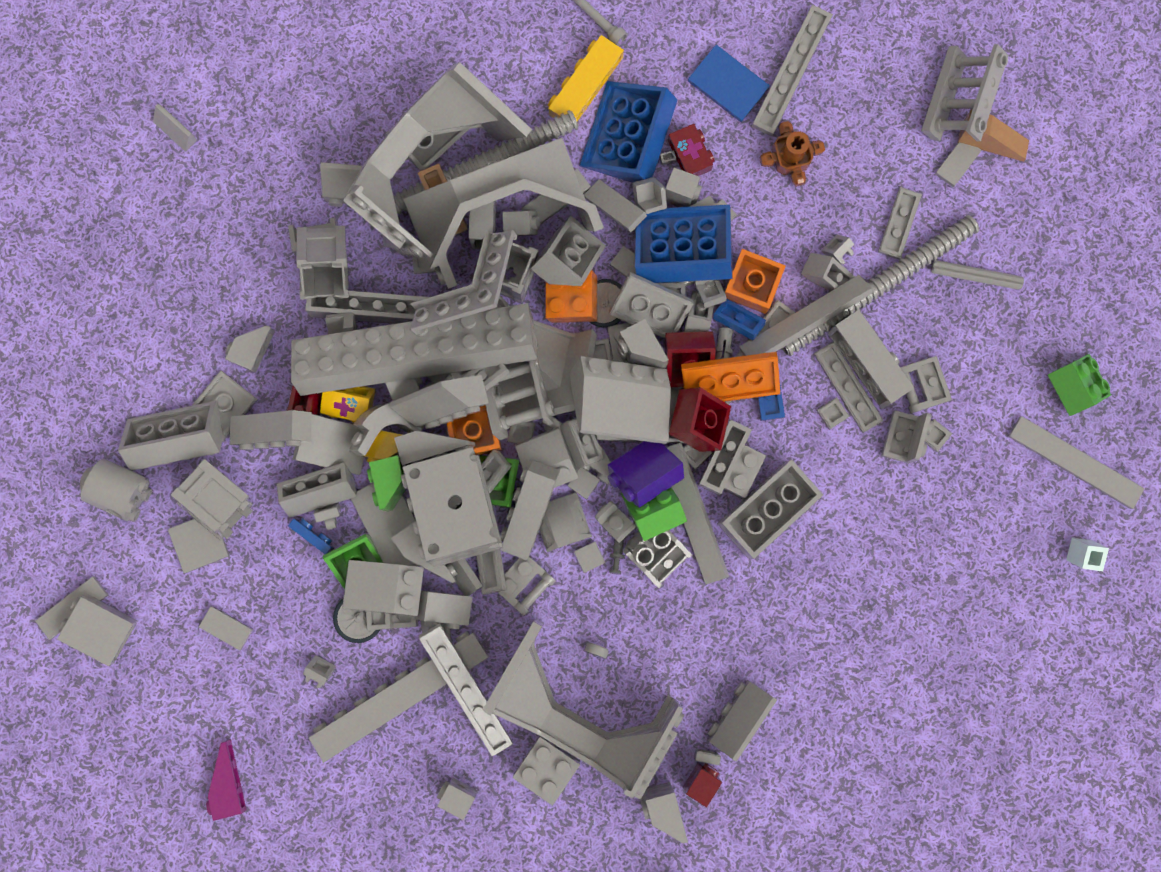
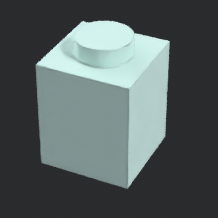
[1066,538,1109,571]

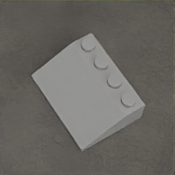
[569,356,671,444]

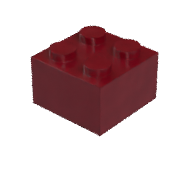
[665,331,716,388]
[669,387,731,452]

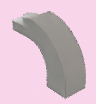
[349,403,425,456]

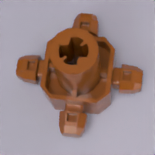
[759,121,825,186]

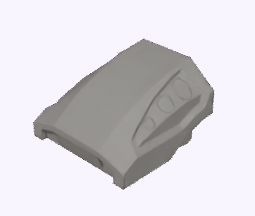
[539,492,592,552]
[623,530,692,588]

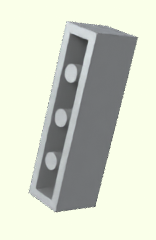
[230,410,312,450]
[500,460,560,560]

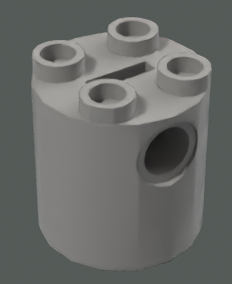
[80,459,152,522]

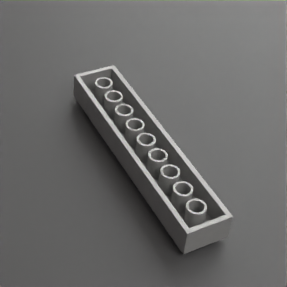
[291,303,537,396]

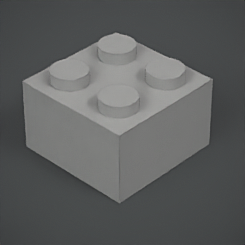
[512,736,580,806]

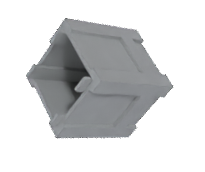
[296,226,349,300]
[493,233,539,304]
[171,459,253,541]

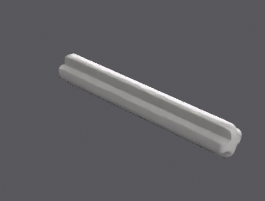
[931,260,1024,290]

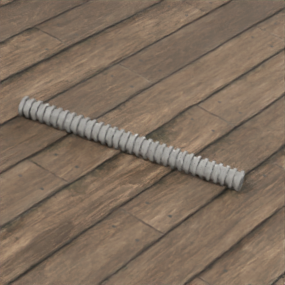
[368,110,579,227]
[782,215,979,356]

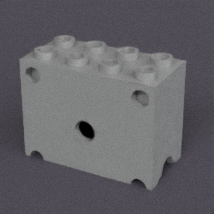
[401,447,503,567]

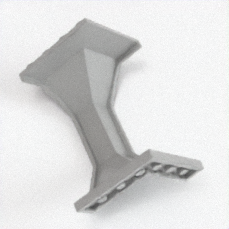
[343,62,532,258]
[403,138,604,289]
[410,229,597,426]
[482,619,684,800]

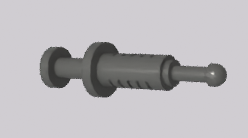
[609,539,625,575]

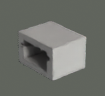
[659,151,676,165]

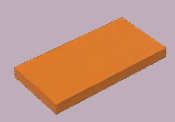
[681,351,780,402]

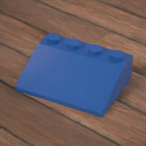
[580,81,677,183]
[635,204,733,283]

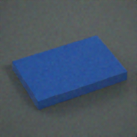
[688,44,770,122]

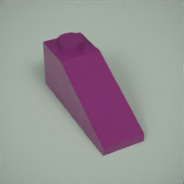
[206,739,247,821]

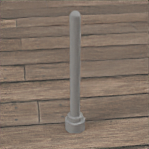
[573,0,628,46]

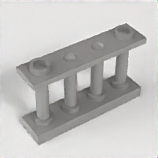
[921,44,1009,141]
[486,336,555,440]

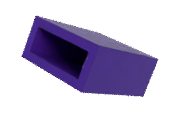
[608,441,684,508]

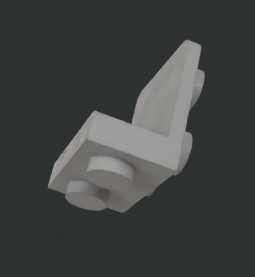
[881,410,933,464]

